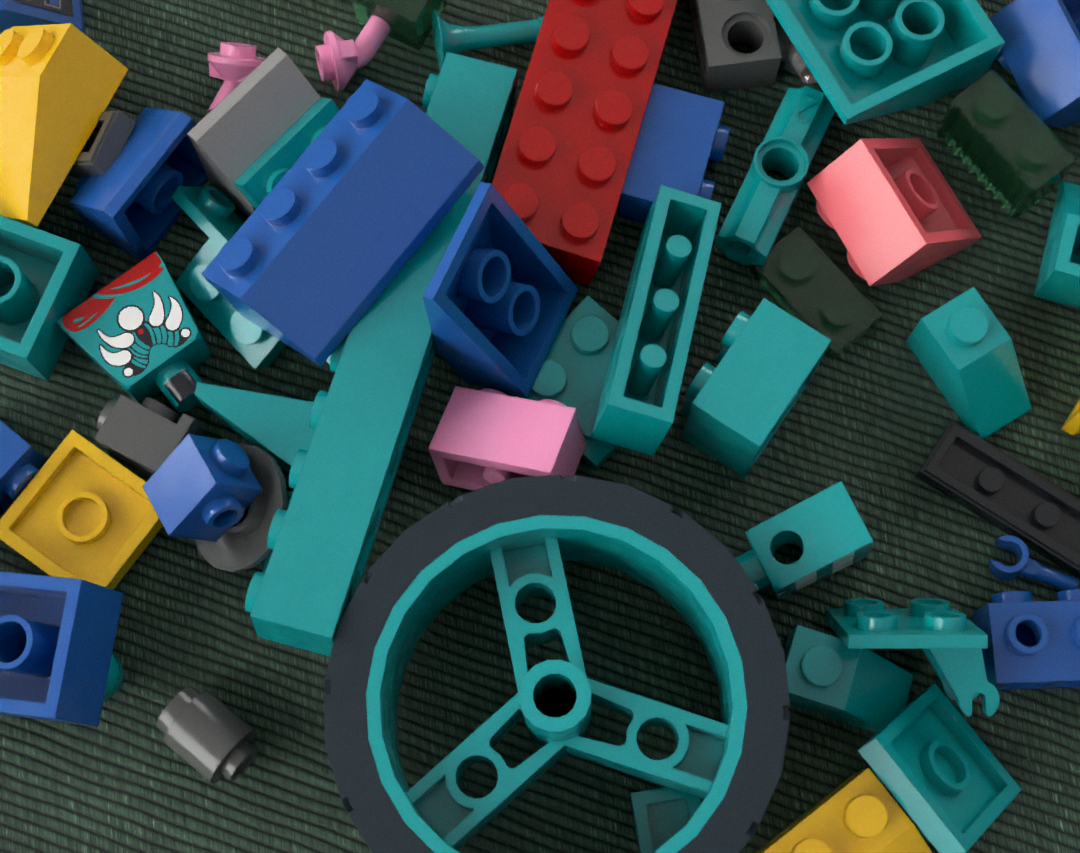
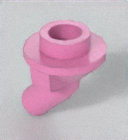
[315,15,391,92]
[207,42,265,114]

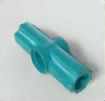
[715,85,836,266]

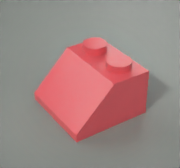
[807,138,982,286]

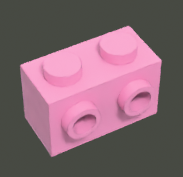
[428,386,586,491]

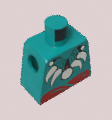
[56,251,211,413]

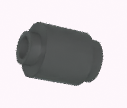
[156,686,258,784]

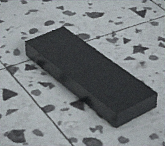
[915,420,1080,579]

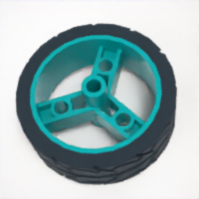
[324,475,790,853]

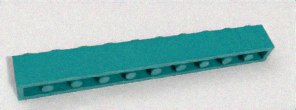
[245,52,518,657]

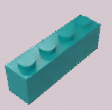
[591,185,722,456]

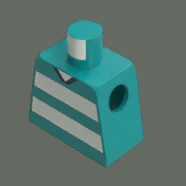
[735,481,874,600]

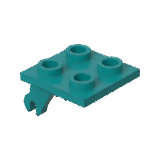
[826,598,1000,717]

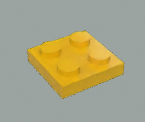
[0,429,163,590]

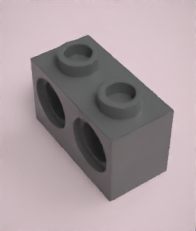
[687,0,788,94]

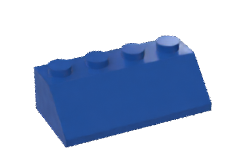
[201,79,485,366]

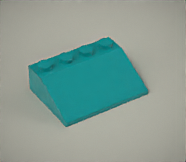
[765,0,1005,125]

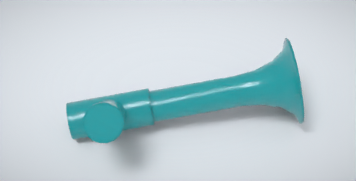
[432,10,544,71]

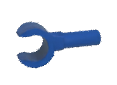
[988,535,1079,591]

